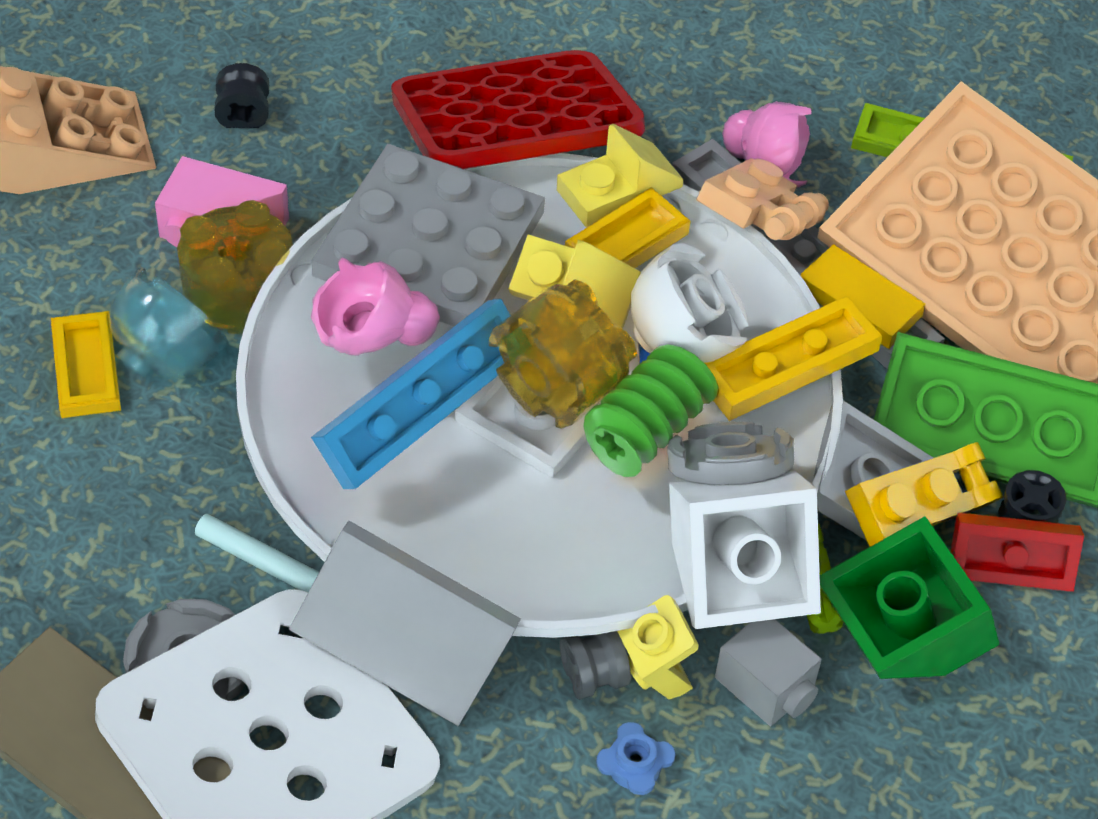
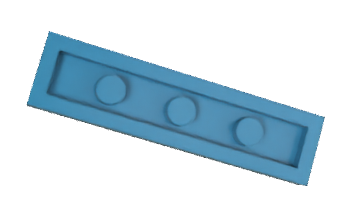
[311,298,531,489]

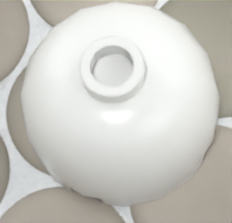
[631,243,749,363]

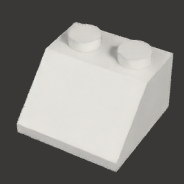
[669,469,821,629]

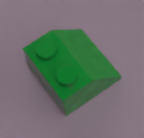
[819,516,1000,679]

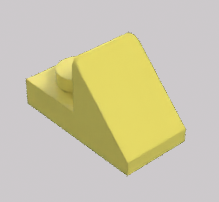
[556,124,684,227]
[508,234,641,330]

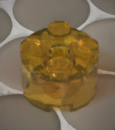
[177,200,293,334]
[488,279,637,429]

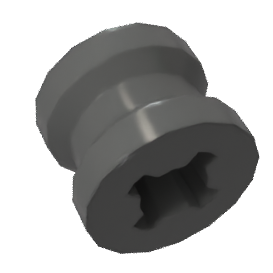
[560,631,631,700]

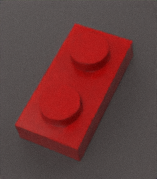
[951,512,1084,592]

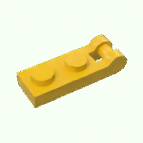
[845,442,1003,547]

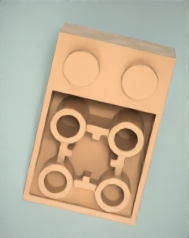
[0,66,156,194]

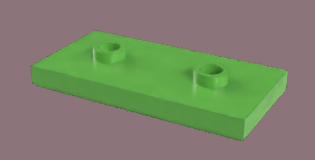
[874,332,1098,508]

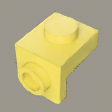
[617,595,699,700]

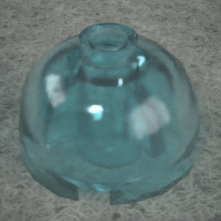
[109,266,229,380]

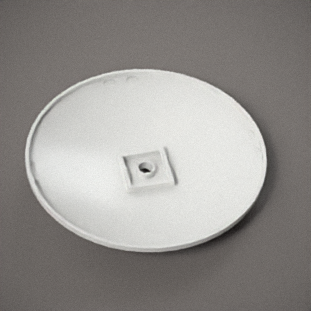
[236,153,843,638]

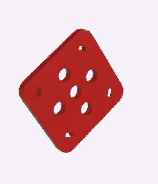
[391,50,645,169]

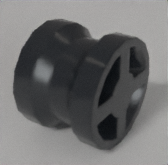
[214,63,270,128]
[997,470,1067,523]

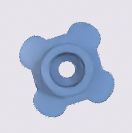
[596,722,675,795]

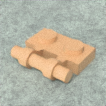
[696,158,829,240]

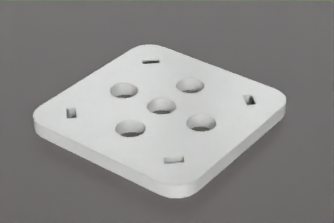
[95,589,440,819]

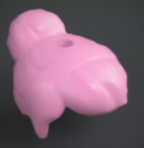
[722,101,812,187]
[311,258,440,356]

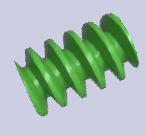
[583,344,718,477]

